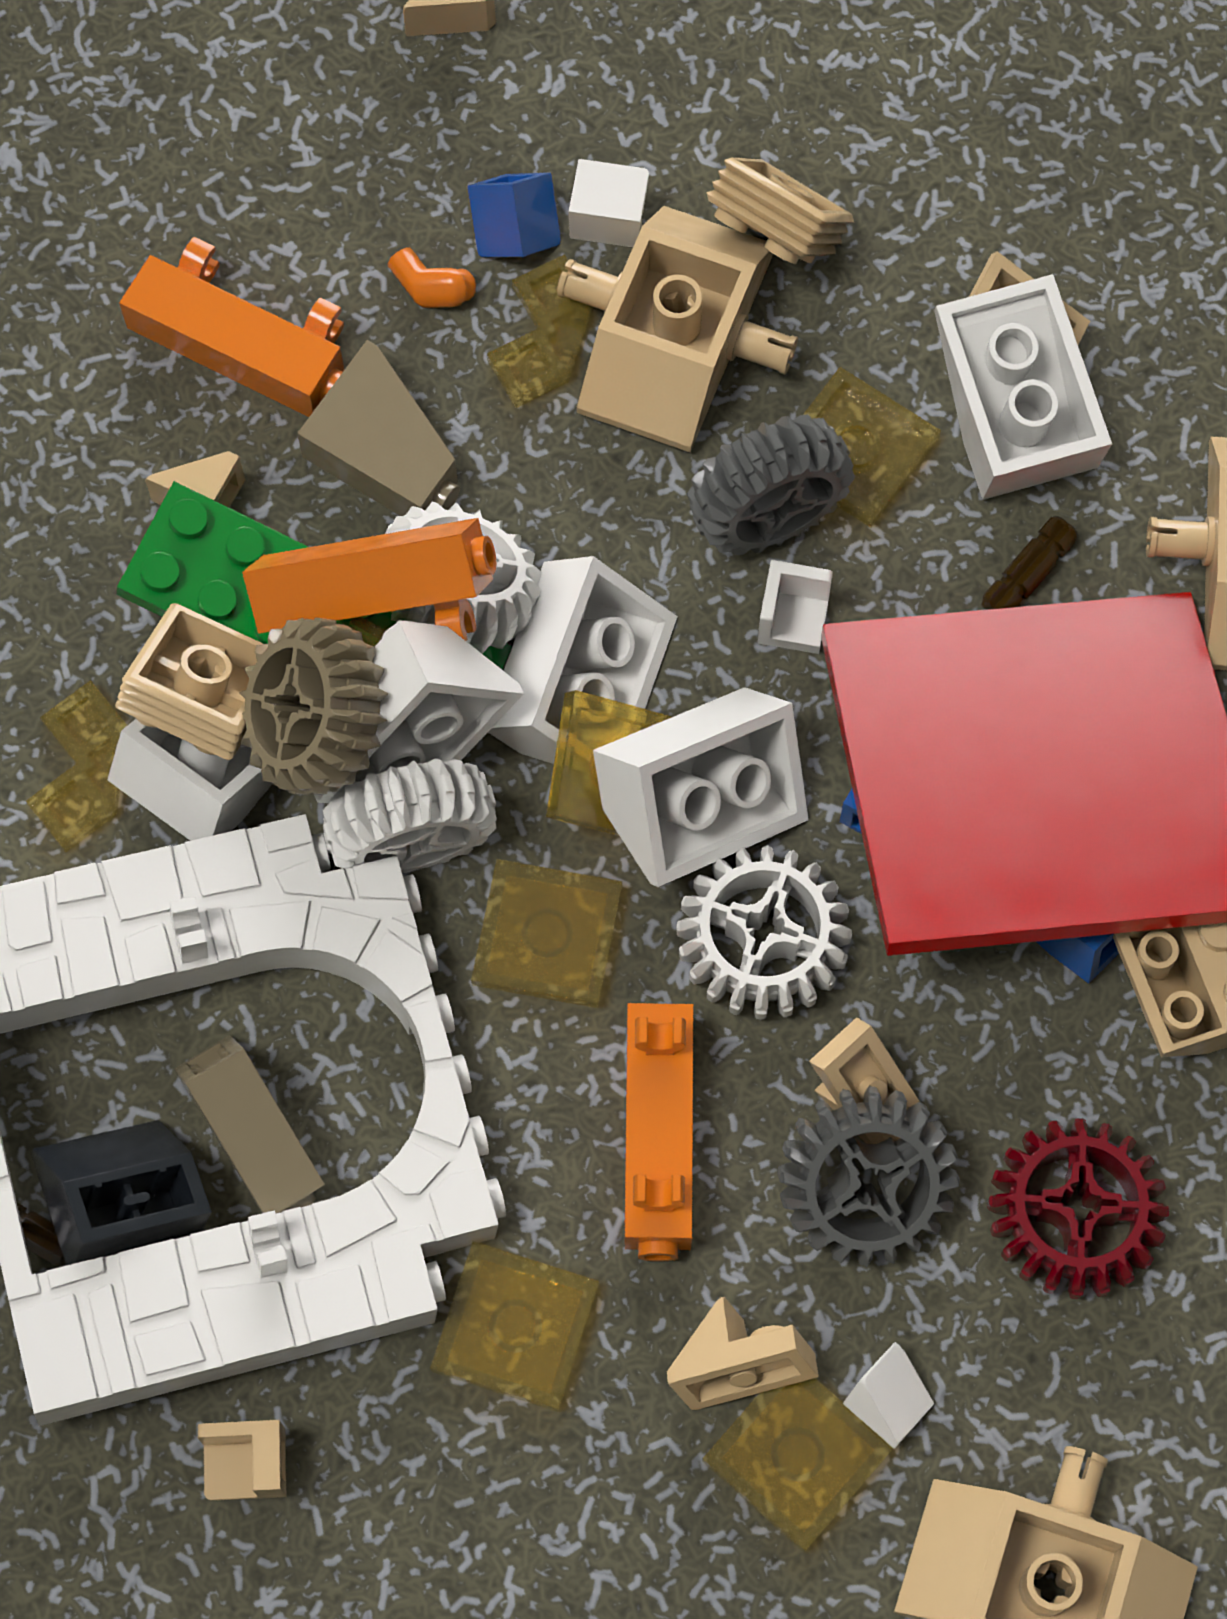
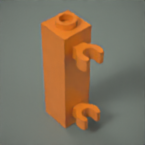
[119,237,344,417]
[242,518,497,641]
[625,1003,693,1261]

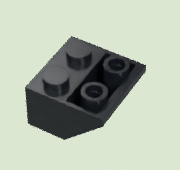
[31,1120,212,1266]

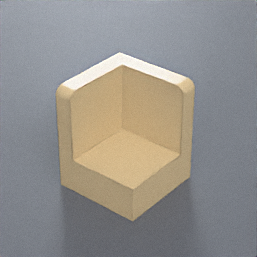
[198,1420,287,1501]

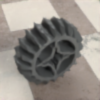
[687,414,855,555]
[777,1085,960,1268]

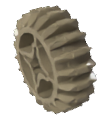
[238,617,388,795]

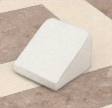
[843,1342,934,1449]

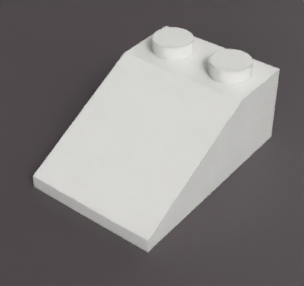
[934,274,1112,500]
[107,719,273,841]

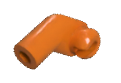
[388,247,476,308]

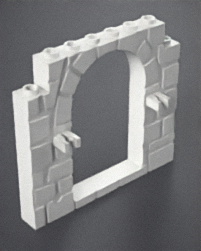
[0,814,506,1426]

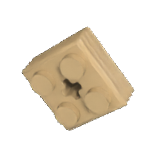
[706,157,854,264]
[115,603,263,760]

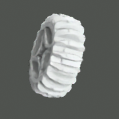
[385,501,542,654]
[323,758,497,873]
[677,845,852,1020]

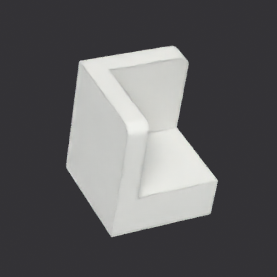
[569,159,649,247]
[758,560,833,654]

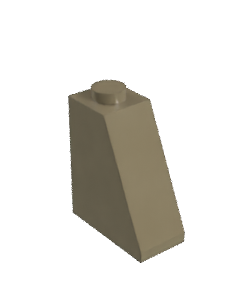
[297,340,460,516]
[174,1035,325,1214]

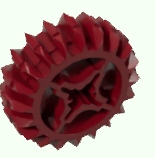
[987,1118,1169,1299]

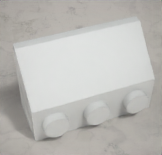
[488,556,678,777]
[314,620,524,803]
[593,687,809,887]

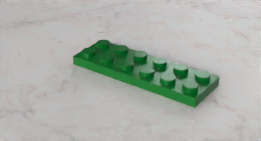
[116,481,513,669]

